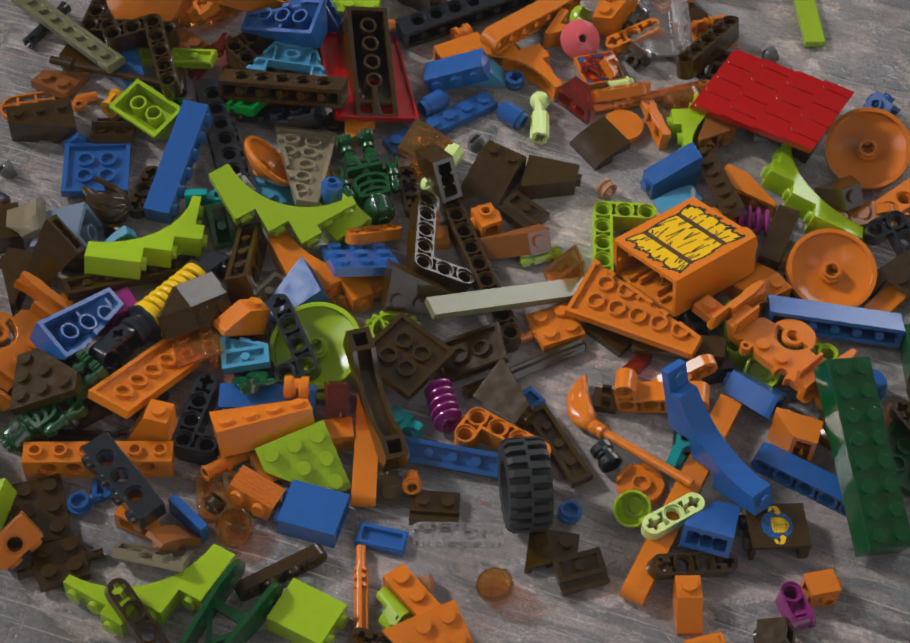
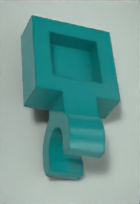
[184,188,221,209]
[391,405,424,439]
[666,433,690,469]

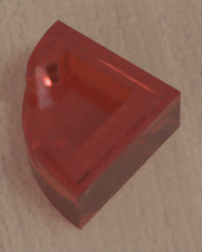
[580,57,604,76]

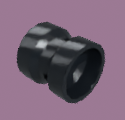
[590,439,622,473]

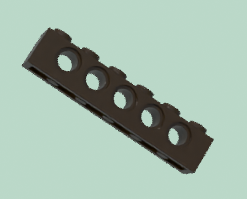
[217,68,349,109]

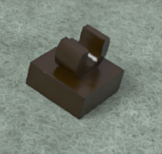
[624,42,651,70]
[593,384,617,414]

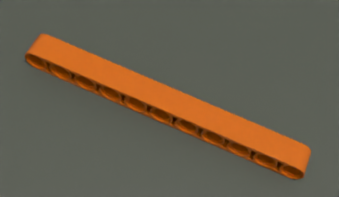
[619,393,743,607]

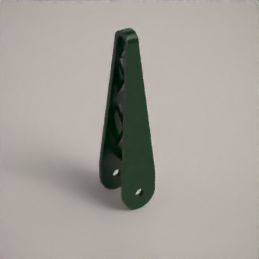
[179,559,283,643]

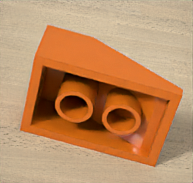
[723,261,792,318]

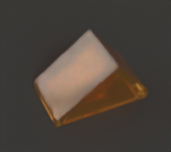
[542,244,585,281]

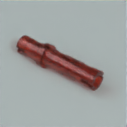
[188,33,232,80]

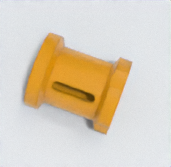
[100,89,123,117]

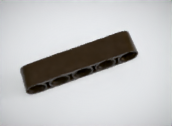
[676,15,739,80]

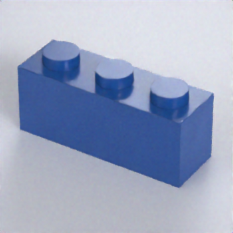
[424,48,490,93]

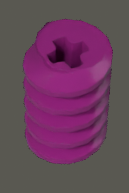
[731,205,771,238]
[424,378,463,433]

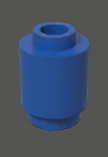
[418,89,450,117]
[496,101,528,130]
[320,177,343,206]

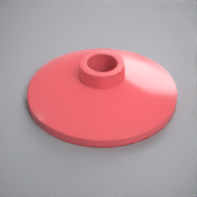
[560,19,600,59]

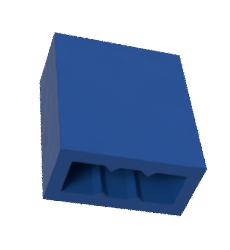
[274,479,350,548]

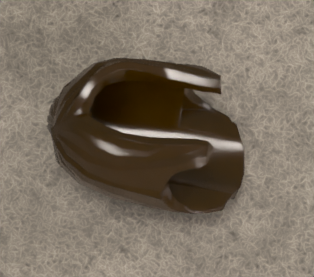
[78,177,130,225]

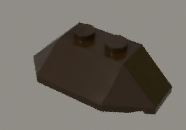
[157,271,236,340]

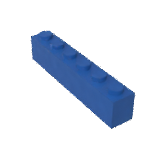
[143,100,213,225]
[762,294,905,348]

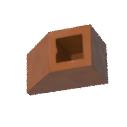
[696,116,737,149]

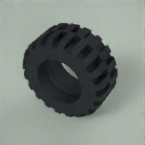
[497,436,554,534]

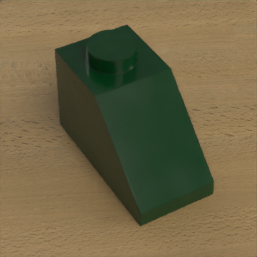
[204,201,235,249]

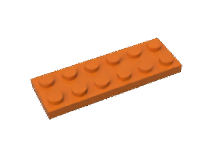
[88,334,214,419]

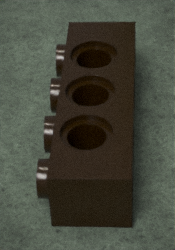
[224,222,268,302]

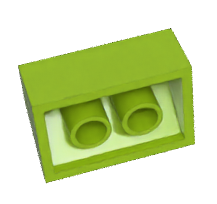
[108,78,181,140]

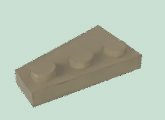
[112,541,193,573]

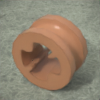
[595,178,617,200]

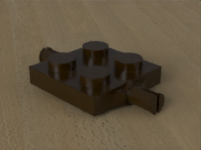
[16,534,105,593]

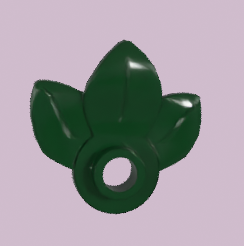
[231,370,279,394]

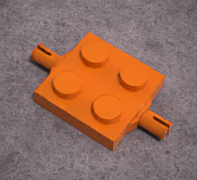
[520,302,587,352]

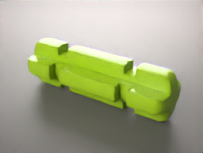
[519,246,562,268]

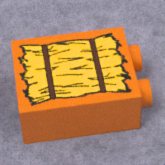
[613,197,758,317]

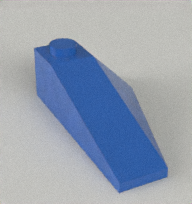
[240,0,328,48]
[29,287,123,360]

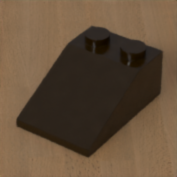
[460,140,527,210]

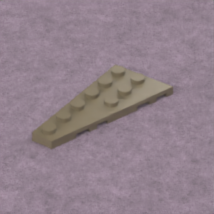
[274,125,338,207]

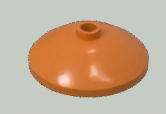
[244,135,290,187]

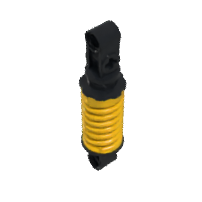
[88,250,230,370]

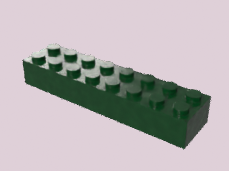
[813,357,910,557]

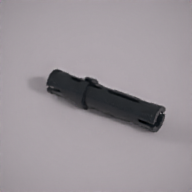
[23,1,72,49]

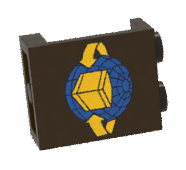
[738,503,812,560]

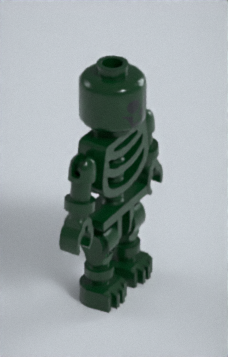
[330,128,401,225]
[0,349,110,454]

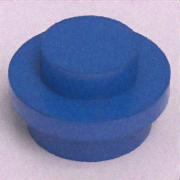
[67,491,92,516]
[557,500,582,524]

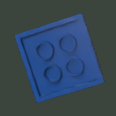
[61,143,131,197]
[320,242,400,277]

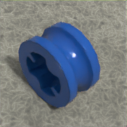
[505,70,524,91]

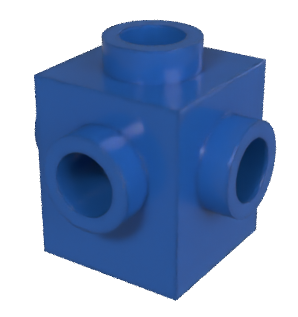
[863,90,901,116]

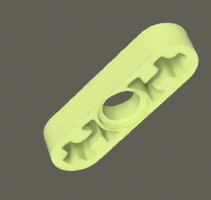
[641,492,705,540]

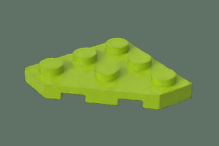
[255,420,352,492]

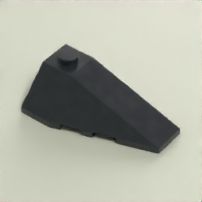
[237,103,327,129]

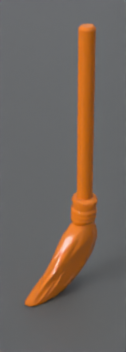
[566,374,695,487]

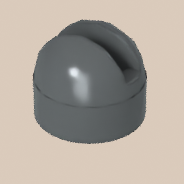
[762,46,779,62]
[467,134,485,153]
[0,160,18,179]

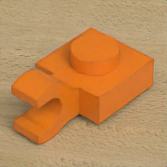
[434,211,450,250]

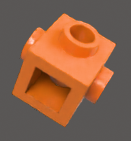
[469,202,502,238]

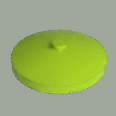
[269,302,359,392]

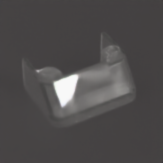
[631,0,693,57]

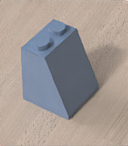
[30,202,105,253]

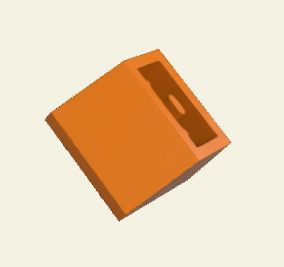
[767,407,824,463]

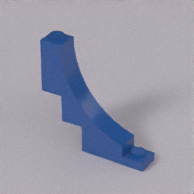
[661,358,773,516]

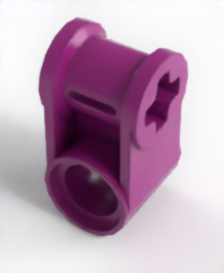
[775,581,816,630]

